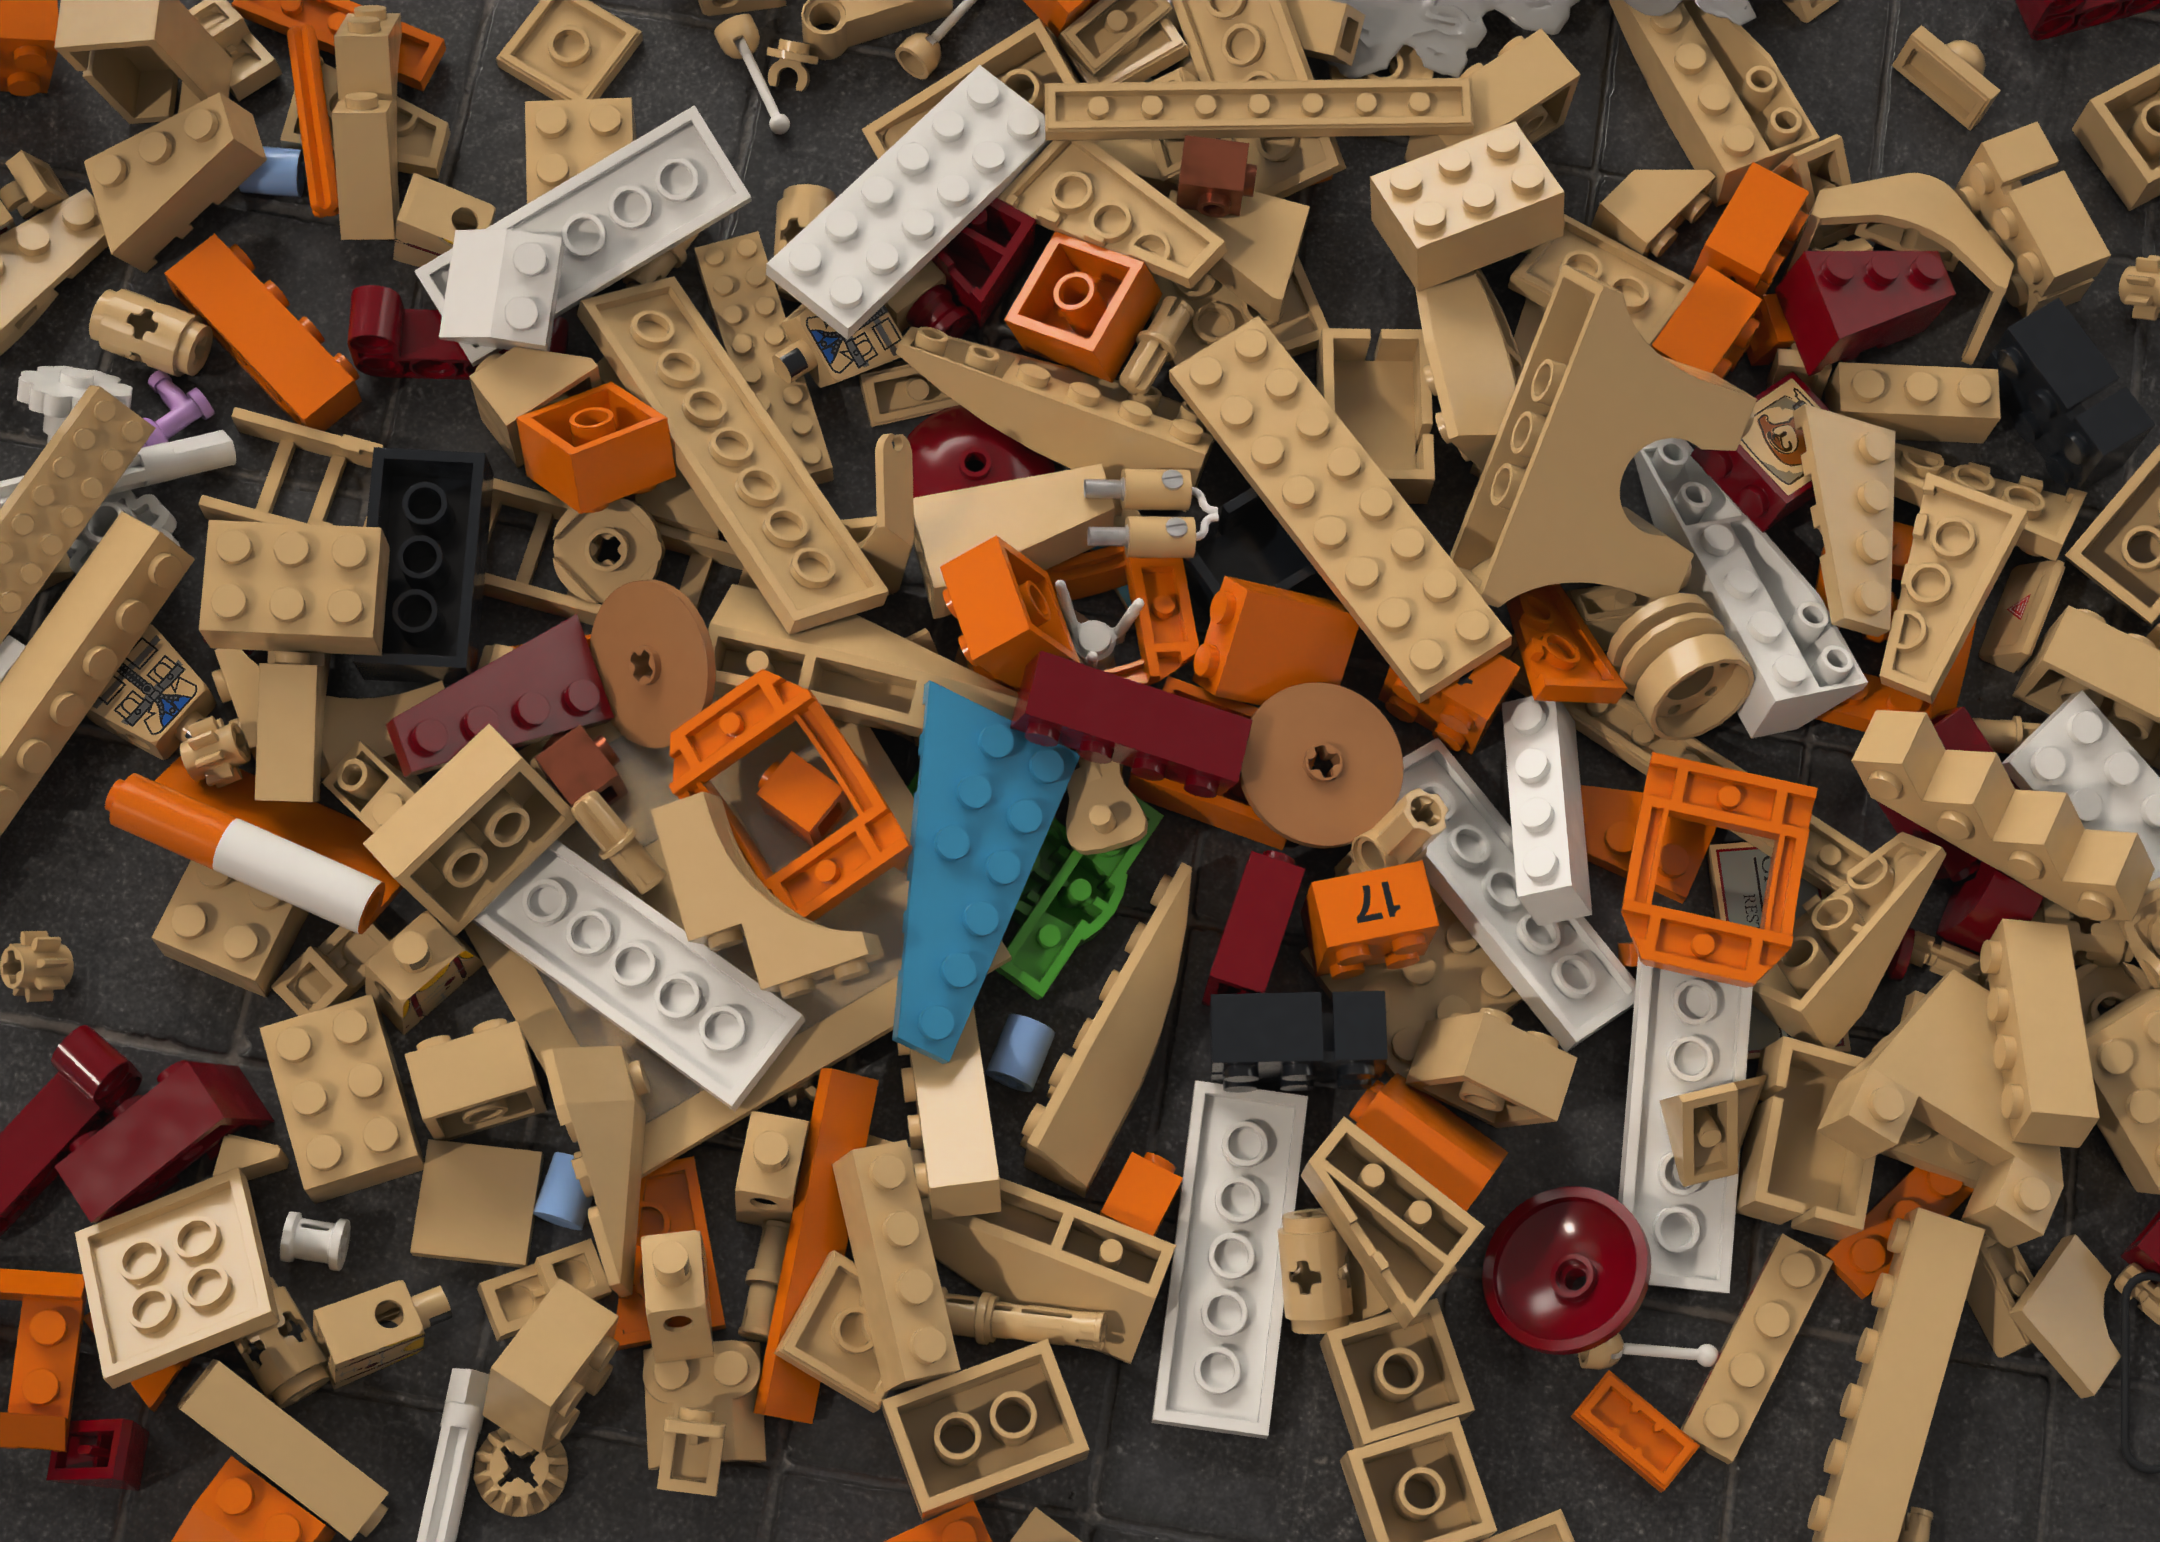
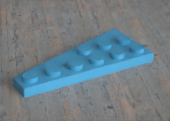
[892,680,1080,1064]

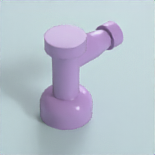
[142,370,215,448]

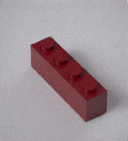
[1010,650,1253,798]

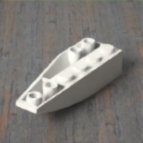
[1634,438,1868,739]

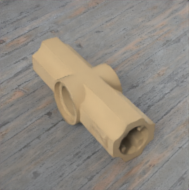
[1334,788,1449,877]

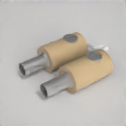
[1084,469,1219,558]

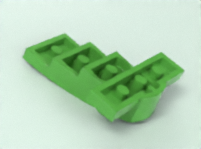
[907,769,1164,1000]

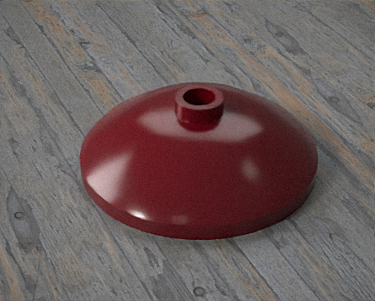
[907,405,1055,498]
[1482,1186,1651,1355]

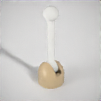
[895,0,977,79]
[714,14,790,135]
[1578,1333,1719,1370]

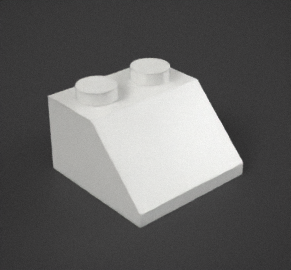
[439,228,565,352]

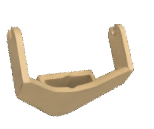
[1782,173,2014,365]
[841,433,915,595]

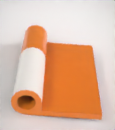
[105,756,404,934]

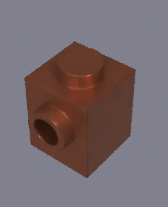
[1176,135,1257,218]
[534,725,629,808]

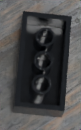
[353,447,494,684]

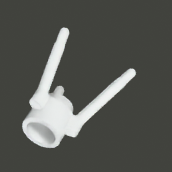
[1055,579,1145,670]

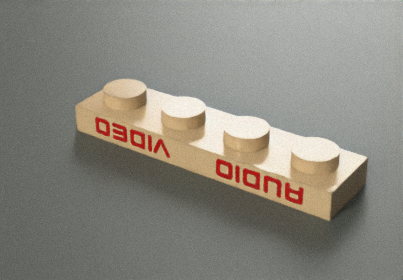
[1681,1233,1834,1464]

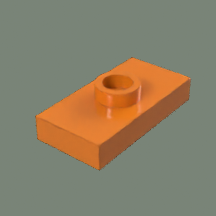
[1570,1370,1700,1493]

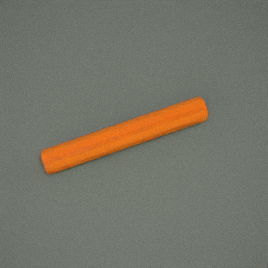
[287,25,339,218]

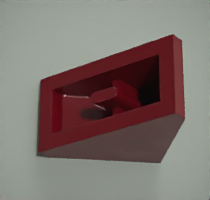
[46,1418,149,1491]

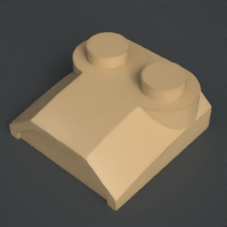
[643,1340,766,1470]

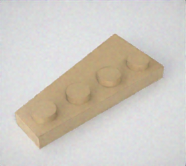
[0,188,108,344]
[1793,404,1896,637]

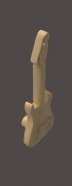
[1066,656,1148,855]

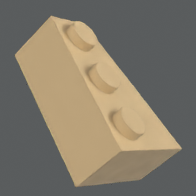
[84,92,267,273]
[1300,1116,1485,1330]

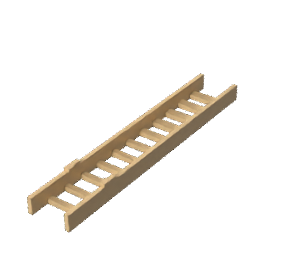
[198,407,758,625]

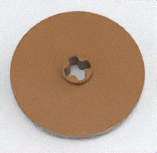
[589,579,716,749]
[1239,682,1404,848]

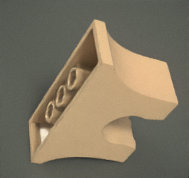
[1449,264,1757,608]

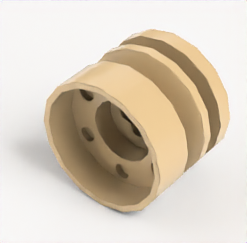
[1607,593,1755,741]

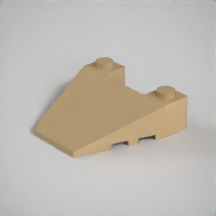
[1817,969,2064,1249]

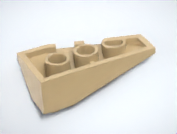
[862,18,1081,159]
[1752,832,1947,1049]
[541,1046,650,1298]

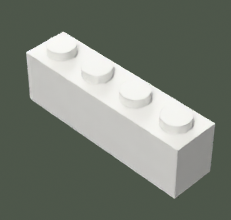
[1502,696,1592,926]

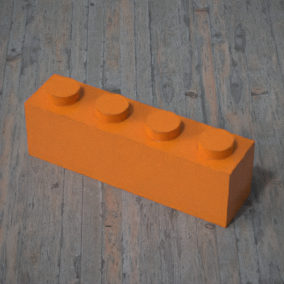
[164,233,362,431]

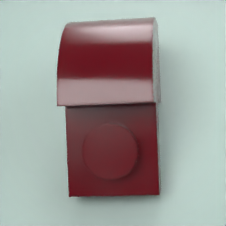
[1936,861,2043,956]

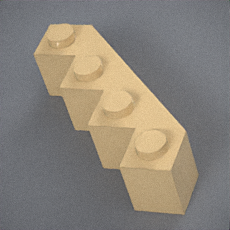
[1851,710,2155,922]

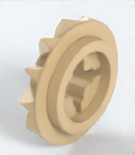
[473,1428,568,1517]

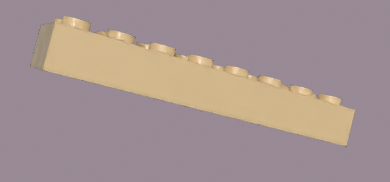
[694,231,834,485]
[0,385,156,644]

